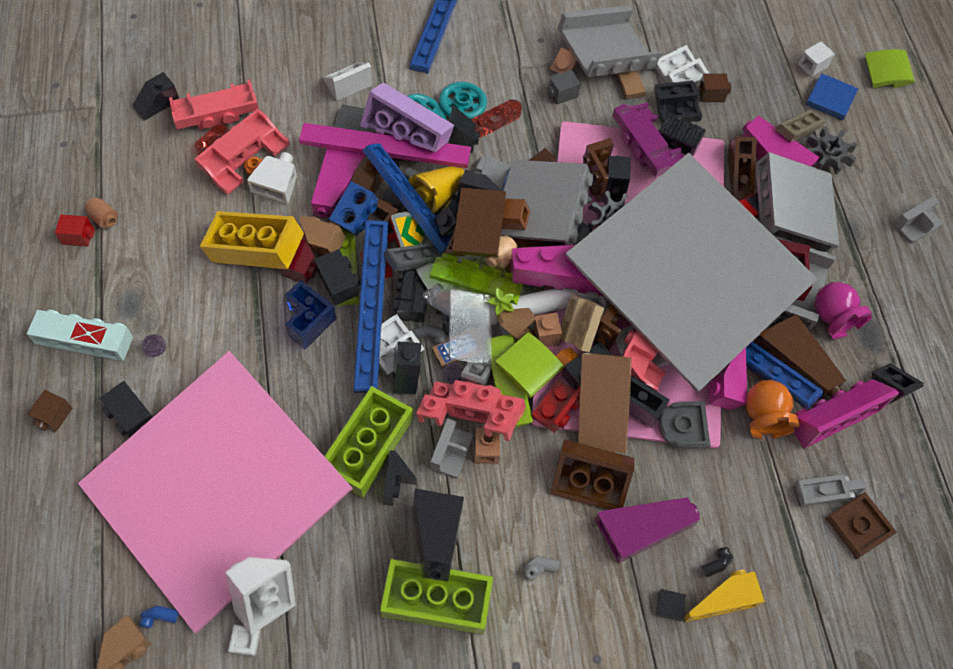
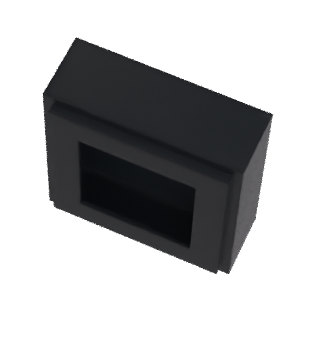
[656,589,686,622]

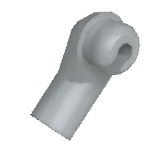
[524,556,560,580]

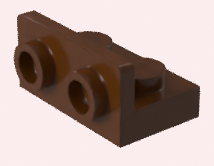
[593,304,621,351]

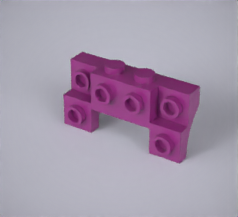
[612,102,684,178]

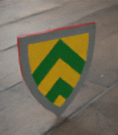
[387,212,428,248]

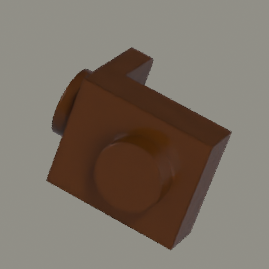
[373,197,398,234]

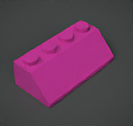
[794,379,899,449]

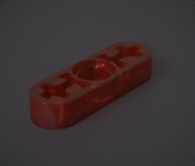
[471,99,522,138]

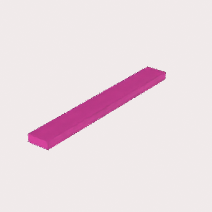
[299,123,471,169]

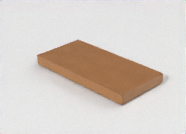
[578,353,632,453]

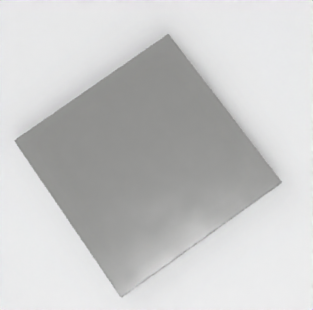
[565,153,817,392]

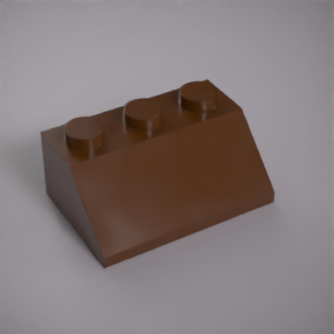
[550,439,635,510]

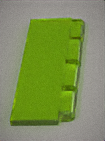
[429,253,523,305]

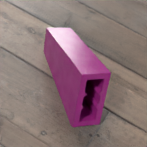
[595,497,700,564]

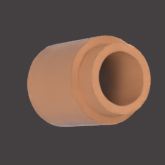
[84,197,118,229]

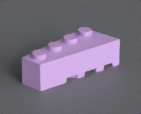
[360,82,454,152]

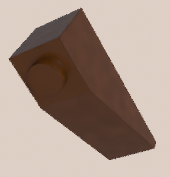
[728,137,756,200]
[347,155,384,223]

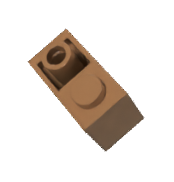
[300,215,346,256]
[97,615,152,669]

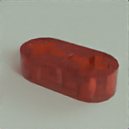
[195,125,229,155]

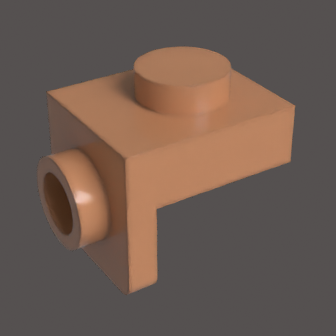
[550,47,579,74]

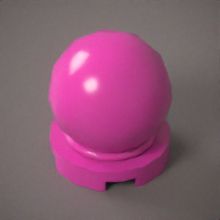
[814,282,872,340]

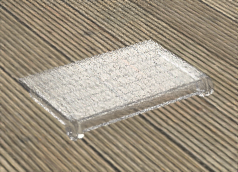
[449,289,492,365]

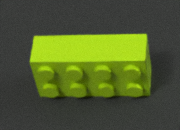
[325,386,414,498]
[380,559,493,635]

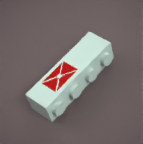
[27,310,133,362]

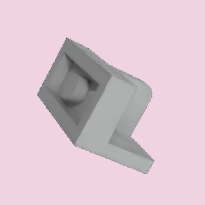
[894,196,943,244]
[431,418,473,478]

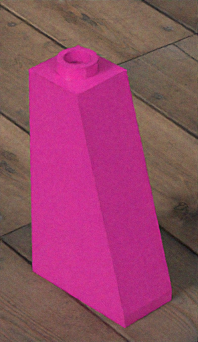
[742,115,819,167]
[311,148,365,218]

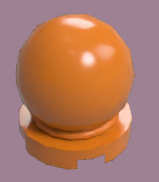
[745,380,800,439]

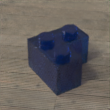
[285,280,337,350]

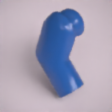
[139,606,178,629]

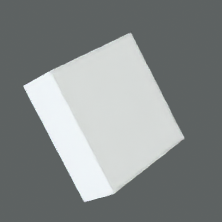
[228,625,261,656]

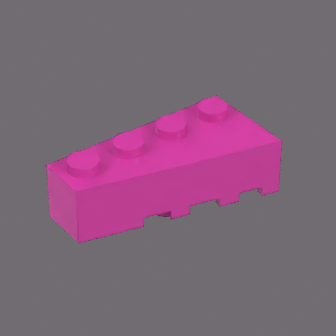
[510,245,605,297]

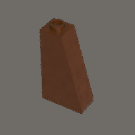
[754,314,846,399]

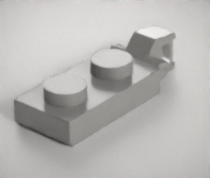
[795,474,867,507]

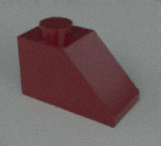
[281,231,317,285]

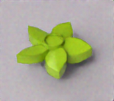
[487,288,514,316]

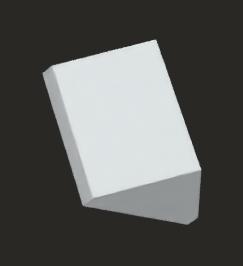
[322,62,372,101]

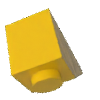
[684,570,765,622]

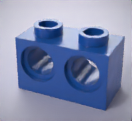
[329,181,379,236]

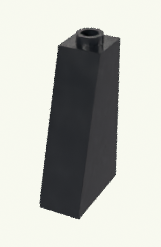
[412,489,464,582]

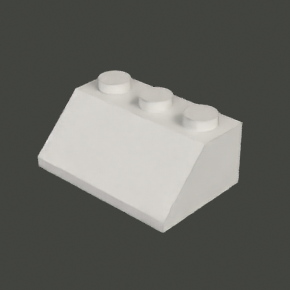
[225,557,296,635]

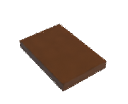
[452,188,507,257]

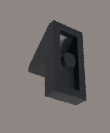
[872,363,924,404]
[382,450,416,506]

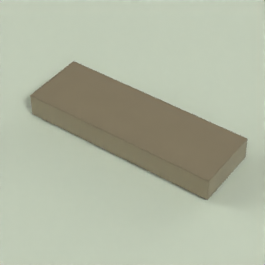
[776,110,826,142]

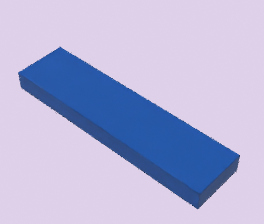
[746,342,823,409]

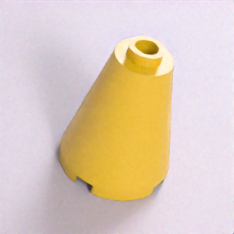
[408,166,465,214]

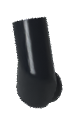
[701,547,734,578]

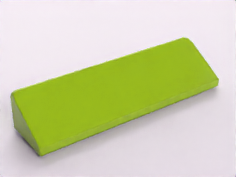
[486,334,533,429]

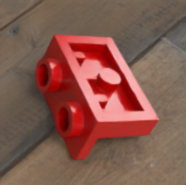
[532,379,581,433]

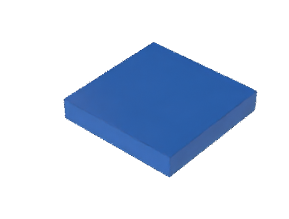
[806,73,859,120]

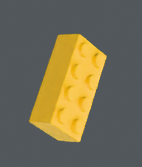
[199,211,304,269]

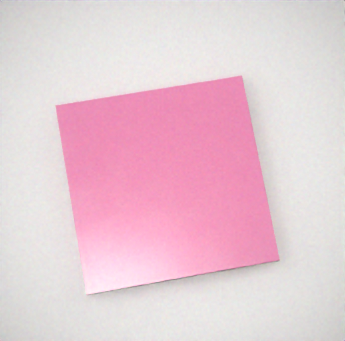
[78,351,353,634]

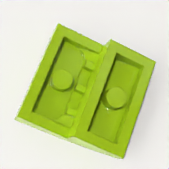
[865,49,915,88]
[495,332,564,398]

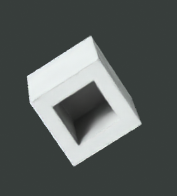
[798,42,834,77]

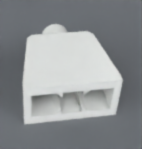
[247,152,297,205]

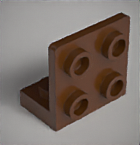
[583,138,614,203]

